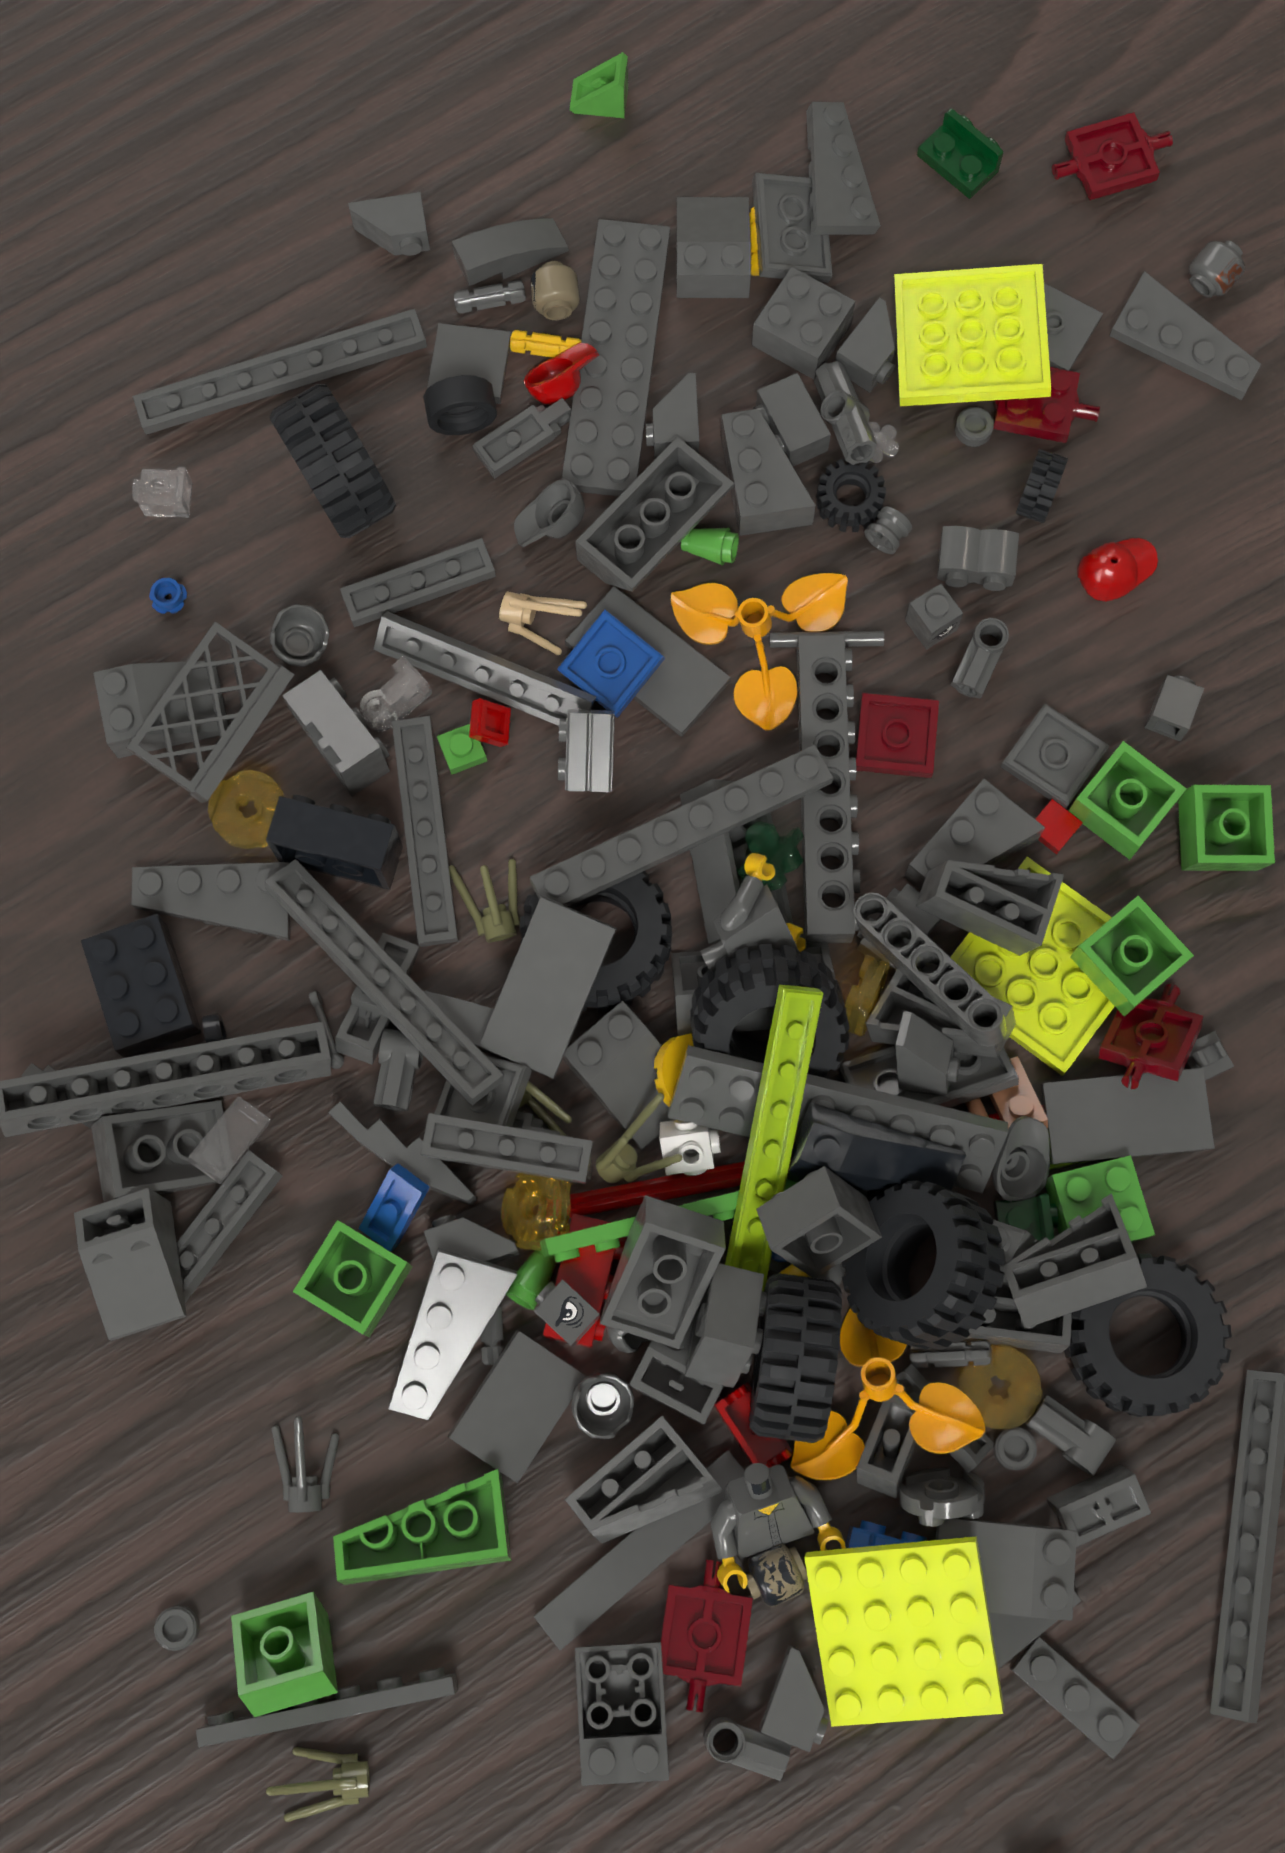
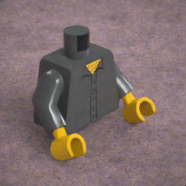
[700,853,806,971]
[711,1463,846,1593]

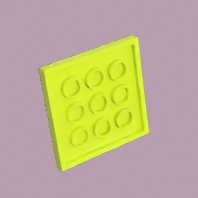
[894,264,1051,406]
[950,857,1115,1076]
[804,1536,1004,1727]

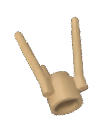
[499,591,587,655]

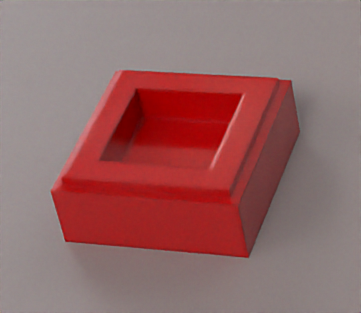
[469,698,511,747]
[1035,799,1083,855]

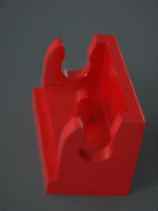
[714,1382,793,1468]

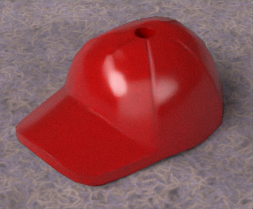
[523,343,599,405]
[1077,538,1158,602]

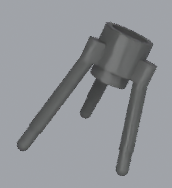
[272,1416,339,1513]

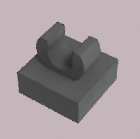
[1185,1031,1234,1081]

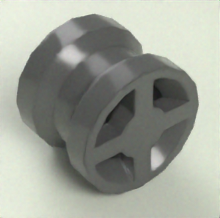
[864,506,912,554]

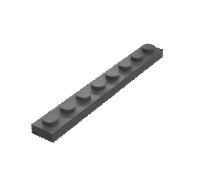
[132,308,427,435]
[530,745,833,907]
[264,859,504,1106]
[1210,1370,1285,1723]

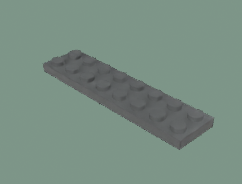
[562,219,670,496]
[668,1045,1008,1193]

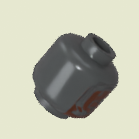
[1189,240,1245,298]

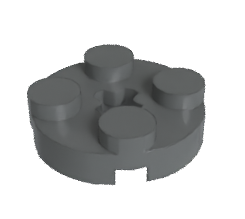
[899,1468,985,1527]

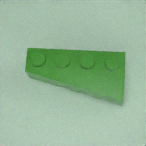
[333,1469,511,1585]

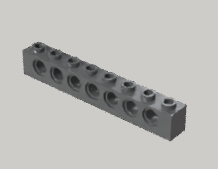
[796,635,860,944]
[0,1021,331,1137]

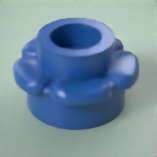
[149,578,187,614]

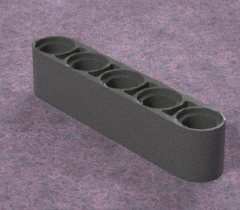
[853,892,1007,1047]

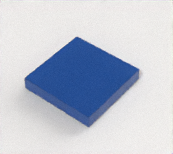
[557,610,665,718]

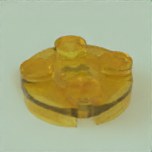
[208,770,285,849]
[845,955,890,1037]
[501,1173,571,1251]
[957,1346,1042,1430]

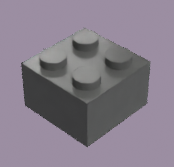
[752,267,855,380]
[756,1166,882,1278]
[685,1263,767,1388]

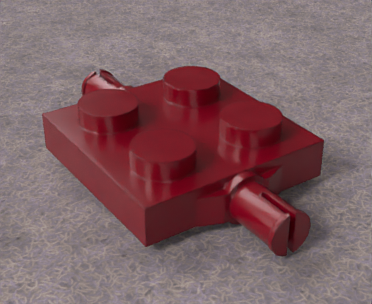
[1052,112,1173,200]
[993,367,1100,443]
[1099,984,1203,1089]
[661,1559,753,1712]

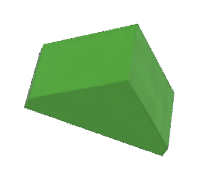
[570,52,628,118]

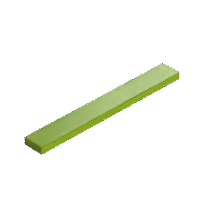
[725,984,823,1291]

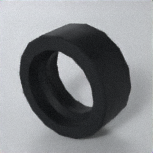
[423,375,497,435]

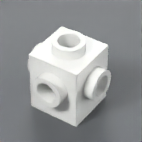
[659,1120,721,1176]

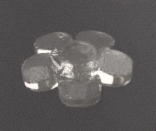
[869,422,899,463]

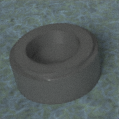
[955,407,994,447]
[993,1427,1037,1470]
[154,1606,199,1651]

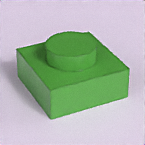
[437,724,487,775]

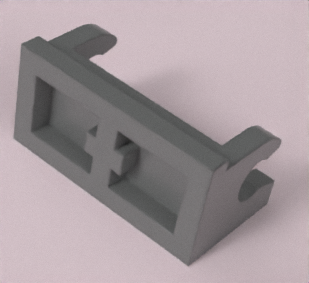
[1046,1465,1151,1547]

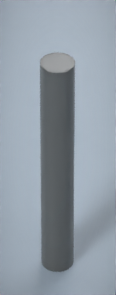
[769,631,884,648]

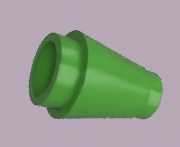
[681,528,739,566]
[506,1246,556,1310]

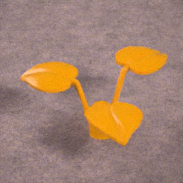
[671,573,848,730]
[791,1307,985,1480]

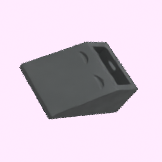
[74,1188,187,1341]
[629,1317,724,1425]
[575,1642,669,1786]

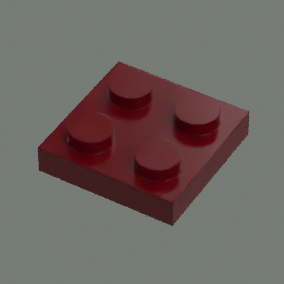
[856,693,939,778]

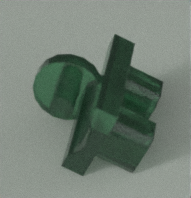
[737,821,804,891]

